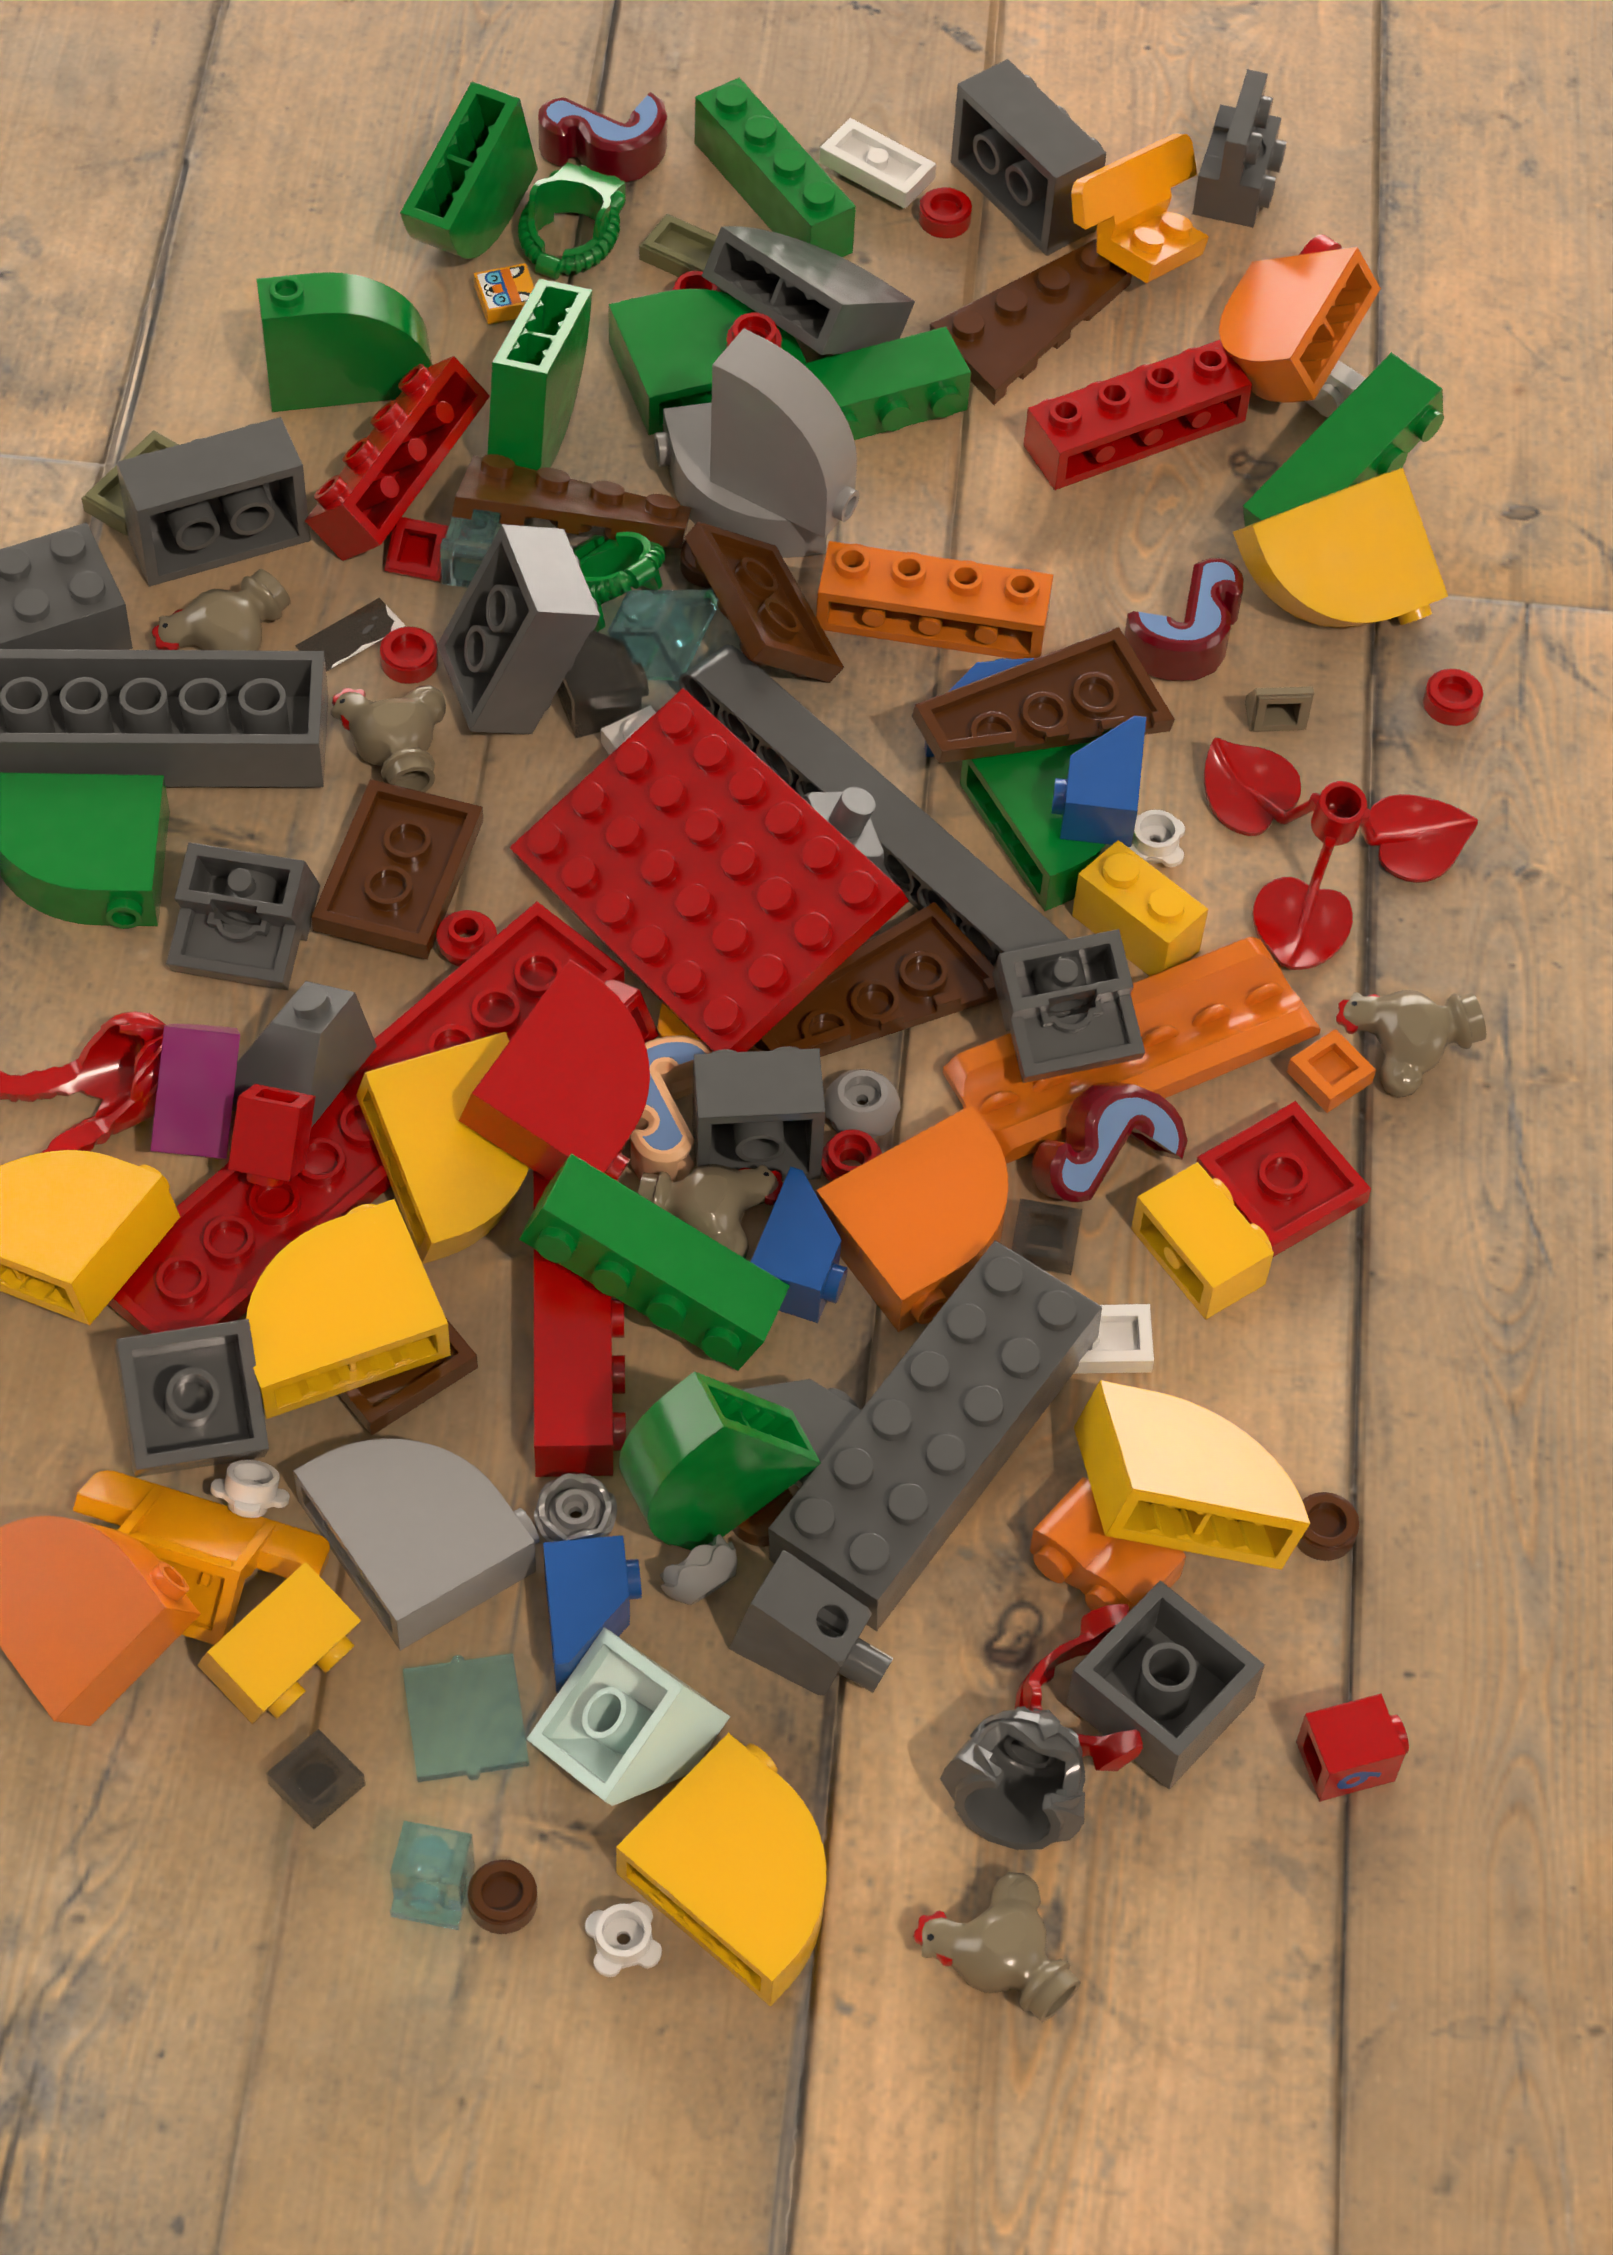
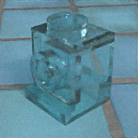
[440,509,502,588]
[390,1821,475,1930]

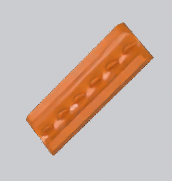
[943,937,1321,1164]

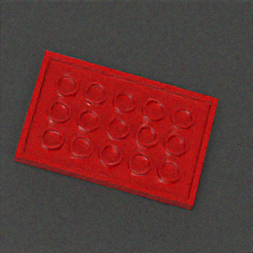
[509,688,909,1052]

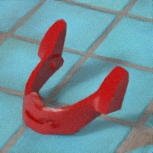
[1015,1604,1143,1771]

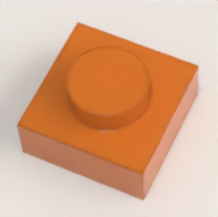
[1287,1029,1376,1113]

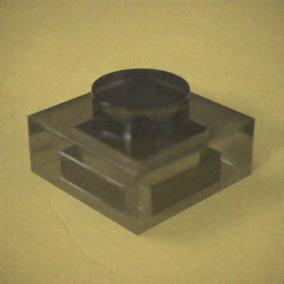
[1011,1199,1083,1275]
[266,1729,365,1829]

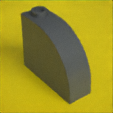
[702,226,915,355]

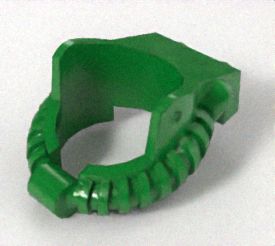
[518,162,626,280]
[573,532,665,632]

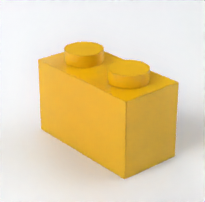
[1072,840,1208,976]
[1131,1162,1274,1320]
[197,1562,361,1724]

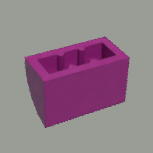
[150,1024,240,1159]

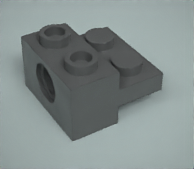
[1192,69,1287,228]
[166,842,320,990]
[992,929,1145,1083]

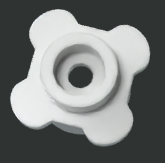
[1128,810,1185,867]
[210,1460,290,1518]
[585,1902,662,1977]

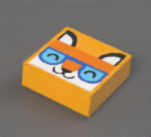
[474,263,534,324]

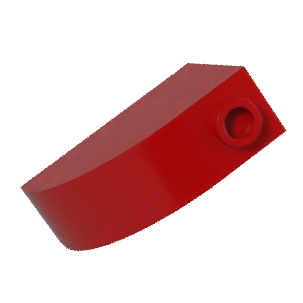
[459,959,650,1181]

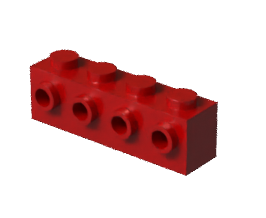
[1023,340,1252,490]
[305,355,490,561]

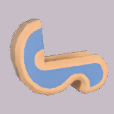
[630,1036,712,1182]

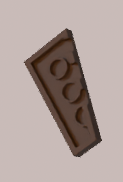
[930,239,1132,405]
[451,454,691,549]
[912,627,1175,764]
[754,902,998,1057]

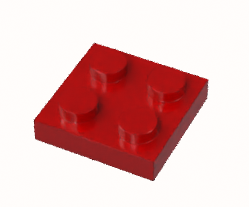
[1196,1101,1371,1257]

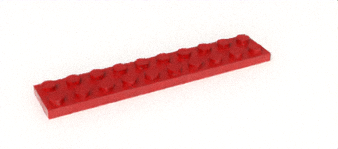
[108,901,625,1335]

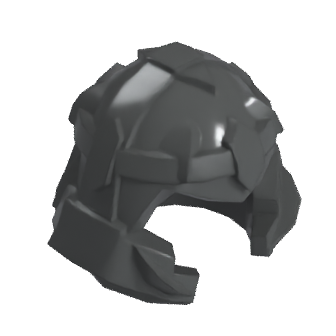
[940,1706,1085,1850]

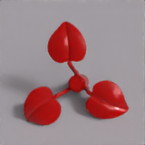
[1204,737,1478,970]

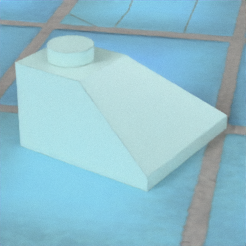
[527,1627,731,1806]

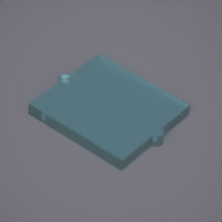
[403,1653,529,1782]

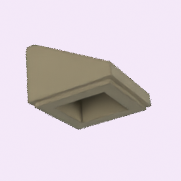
[1245,687,1314,732]

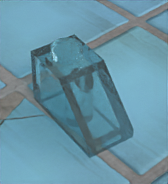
[607,590,718,680]

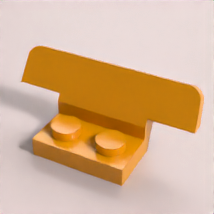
[1071,134,1209,283]
[72,1470,330,1645]

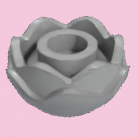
[824,1069,901,1139]
[534,1473,617,1542]
[660,1534,737,1605]

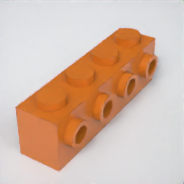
[816,541,1054,659]

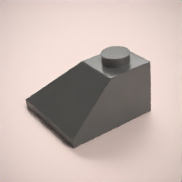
[232,981,377,1128]

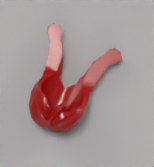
[0,1011,166,1153]

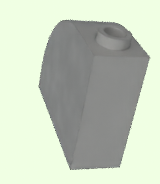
[710,328,859,538]
[654,403,827,558]
[293,1439,540,1650]

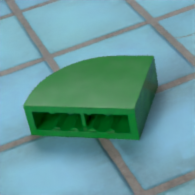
[400,81,538,259]
[256,272,433,412]
[487,278,592,470]
[608,289,806,435]
[960,742,1111,911]
[0,772,170,929]
[619,1371,821,1551]

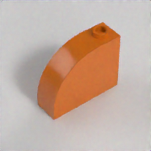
[1219,247,1381,403]
[816,1105,1008,1332]
[0,1516,201,1726]

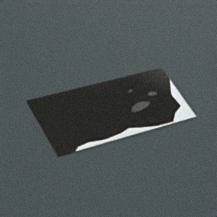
[295,598,406,672]

